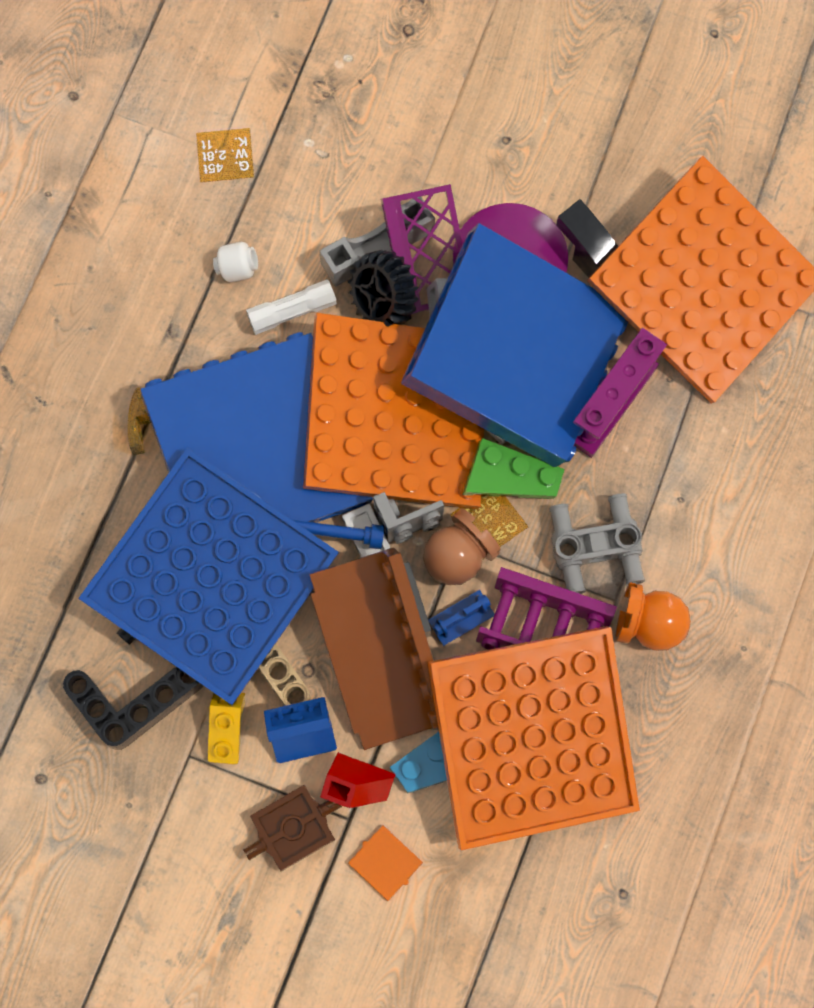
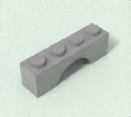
[319,197,435,287]

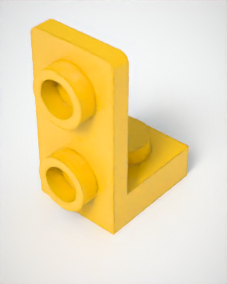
[208,693,245,764]

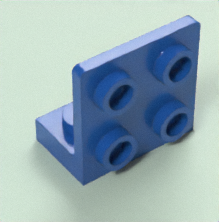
[264,697,337,763]

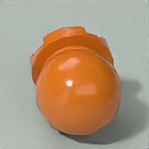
[615,582,691,651]

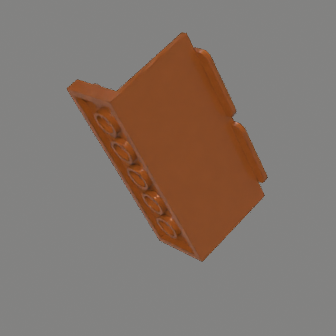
[309,548,439,750]

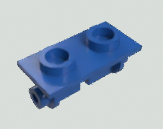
[428,590,494,646]

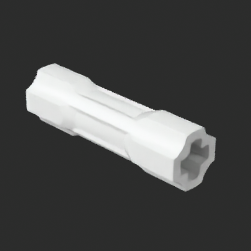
[246,279,337,335]

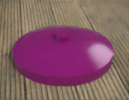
[453,203,568,272]

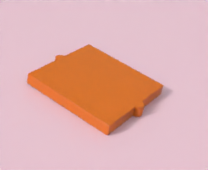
[348,825,423,901]

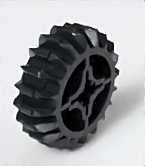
[348,250,420,327]

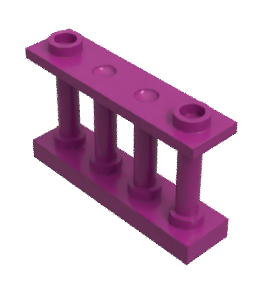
[573,328,667,458]
[476,567,617,650]

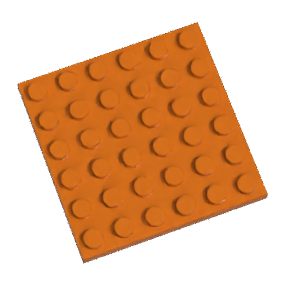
[586,156,814,404]
[303,313,484,509]
[428,626,640,851]

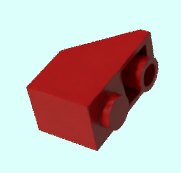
[320,752,396,808]

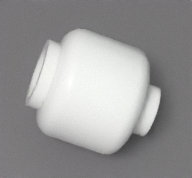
[213,242,258,282]

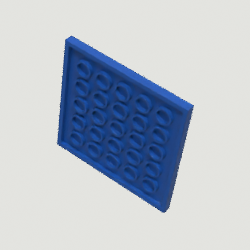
[78,447,339,705]

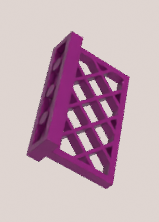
[380,184,463,314]

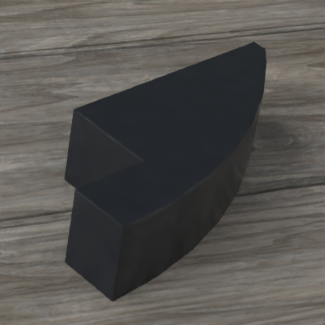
[556,199,618,278]

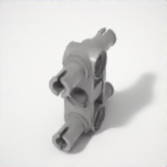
[549,493,645,594]

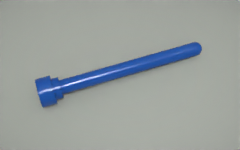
[293,520,384,550]

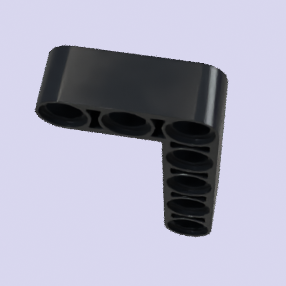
[63,667,204,750]

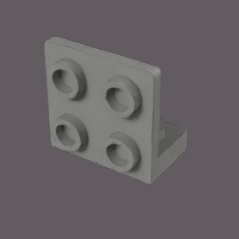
[373,492,444,544]

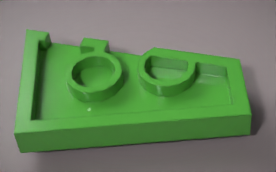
[462,438,565,499]

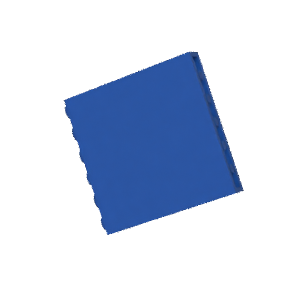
[401,223,628,467]
[140,332,373,523]

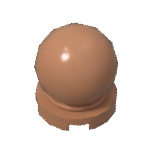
[423,508,501,585]

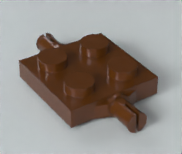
[243,785,342,872]

